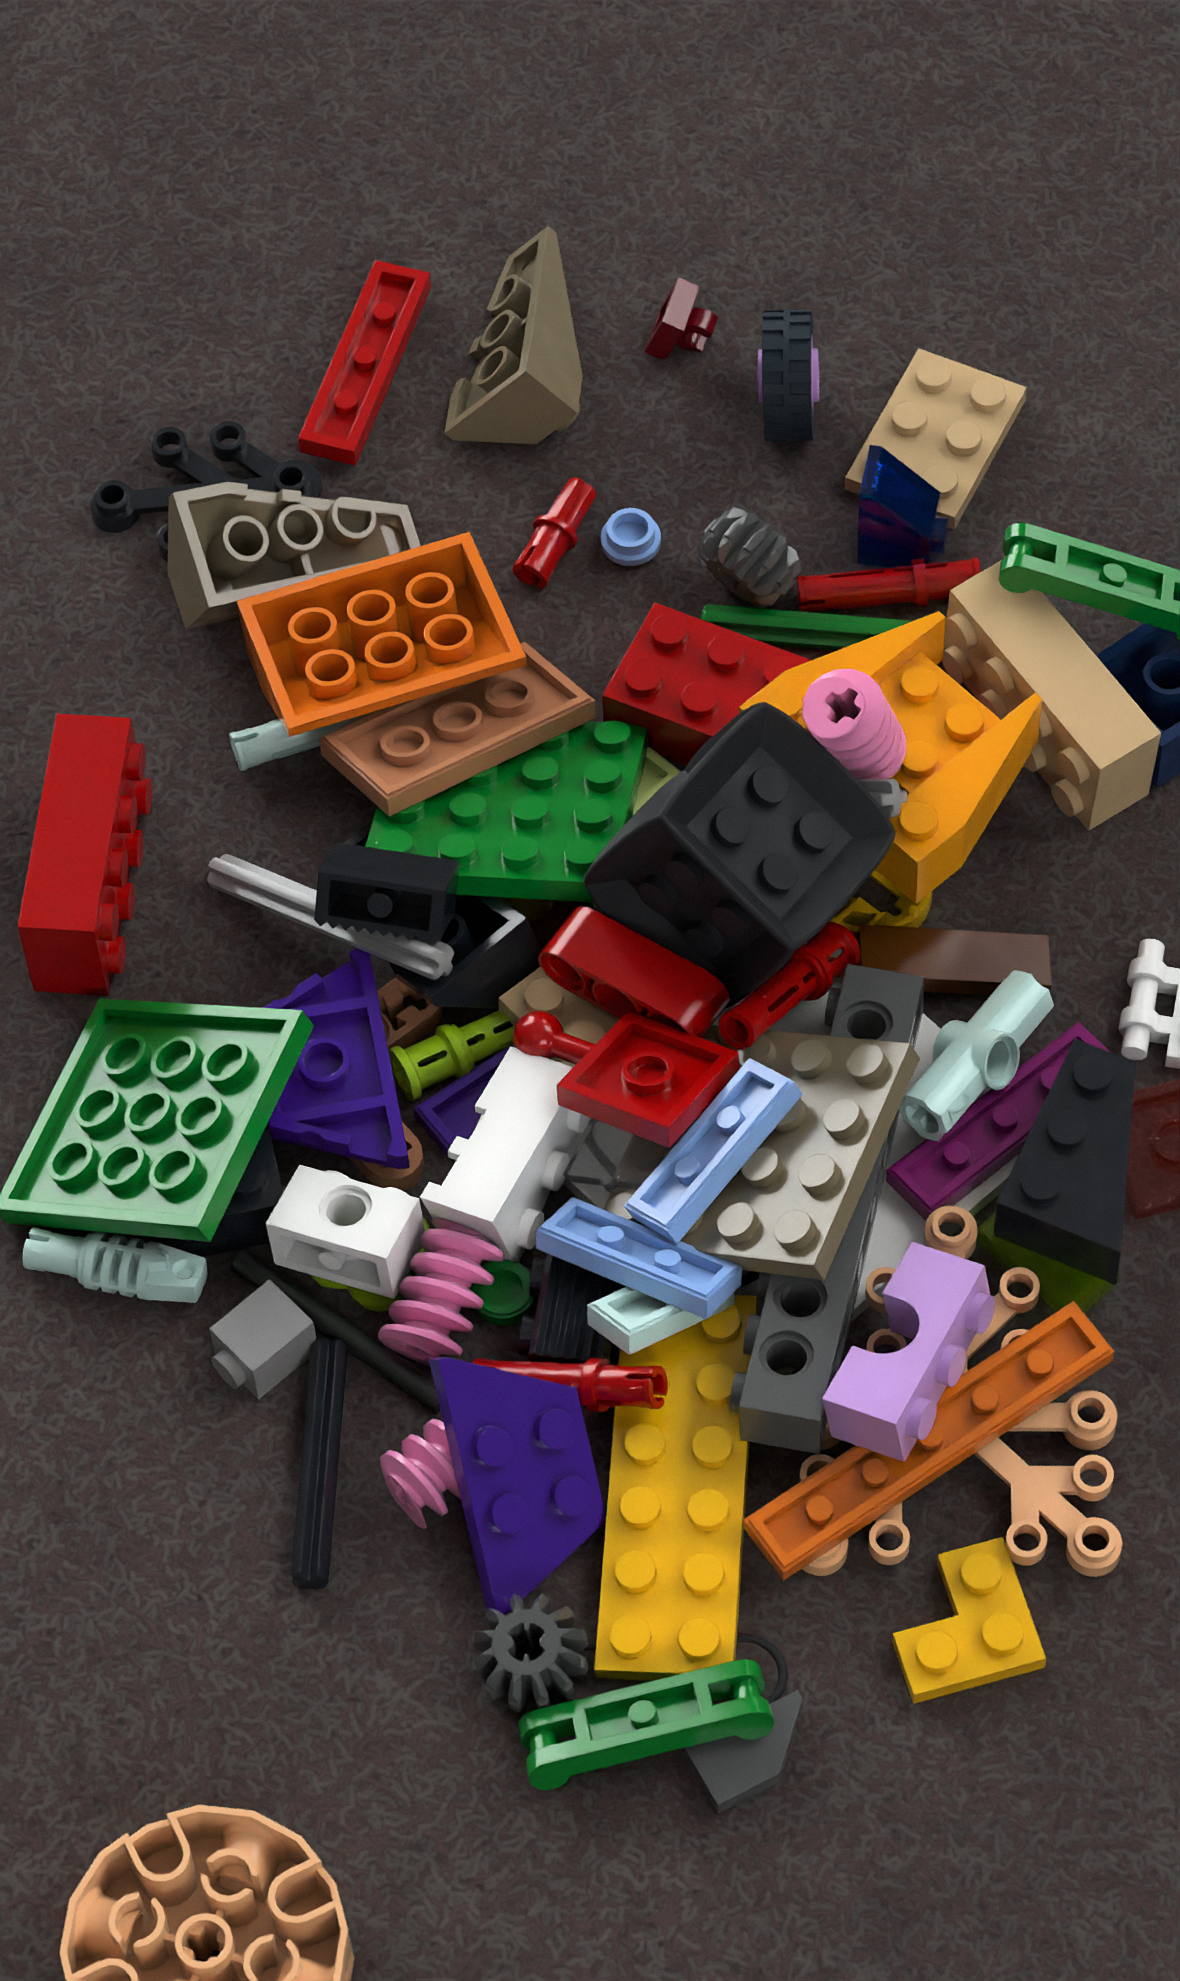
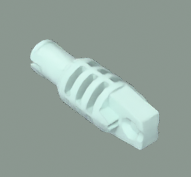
[22,1227,208,1303]

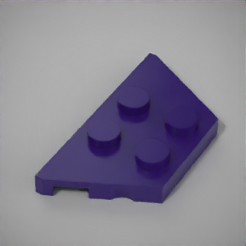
[263,948,410,1170]
[429,1357,606,1615]

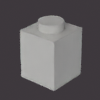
[209,1279,316,1400]

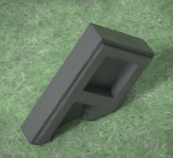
[684,1690,803,1814]

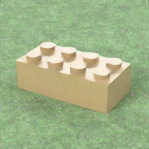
[942,560,1161,831]

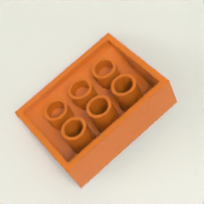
[236,532,527,737]

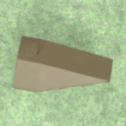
[444,226,583,444]
[168,482,421,629]

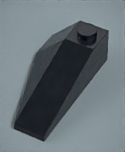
[344,820,542,1009]

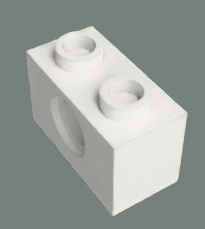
[266,1165,425,1299]

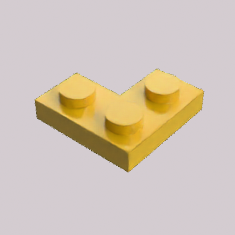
[892,1537,1046,1704]

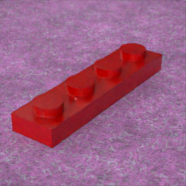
[298,260,431,466]

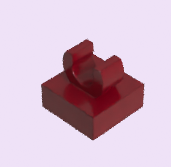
[644,277,718,360]

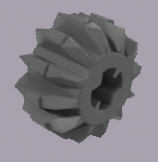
[696,507,802,609]
[472,1593,589,1713]

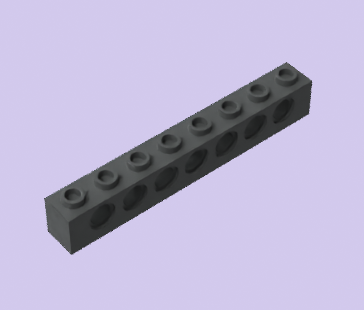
[729,964,924,1454]

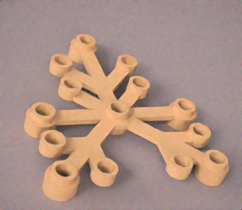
[800,1205,1122,1577]

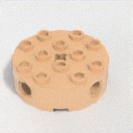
[60,1805,354,1981]

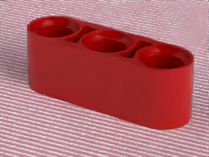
[538,906,730,1038]

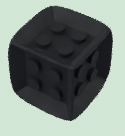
[583,702,896,1009]

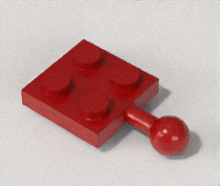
[513,1011,740,1148]

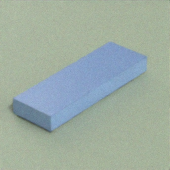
[624,1058,803,1244]
[536,1197,742,1319]

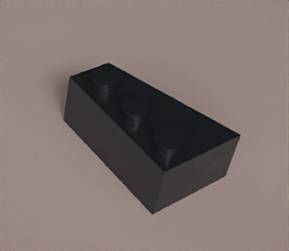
[994,1039,1136,1285]

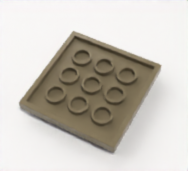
[604,1025,920,1280]

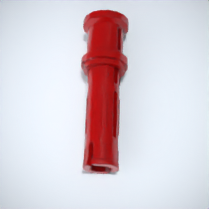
[719,922,860,1050]

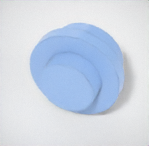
[601,508,661,566]

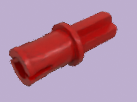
[512,477,596,589]

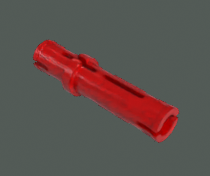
[796,557,981,613]
[472,1358,668,1412]

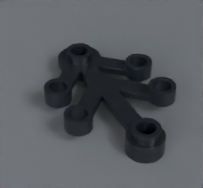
[90,421,322,562]

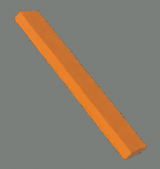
[744,1301,1115,1581]

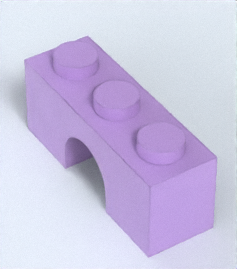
[822,1242,995,1462]

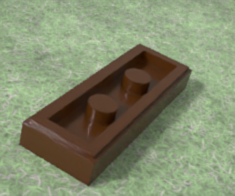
[856,924,1052,996]

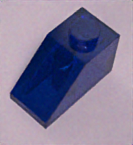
[857,445,949,568]

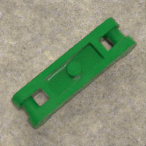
[998,523,1180,641]
[518,1659,774,1790]

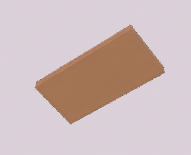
[319,642,596,816]

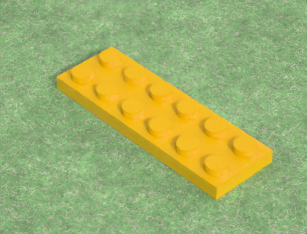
[594,1295,758,1681]

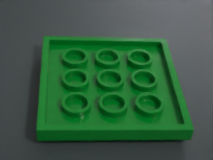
[365,721,649,902]
[0,998,314,1242]

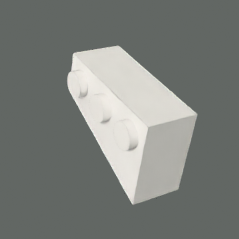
[420,1046,591,1262]

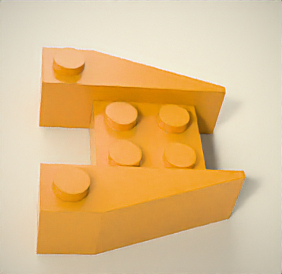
[739,611,1042,904]

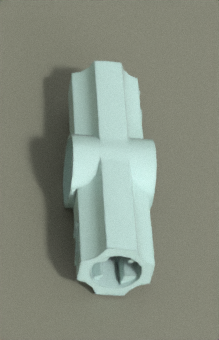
[899,970,1054,1141]

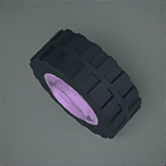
[758,309,819,442]

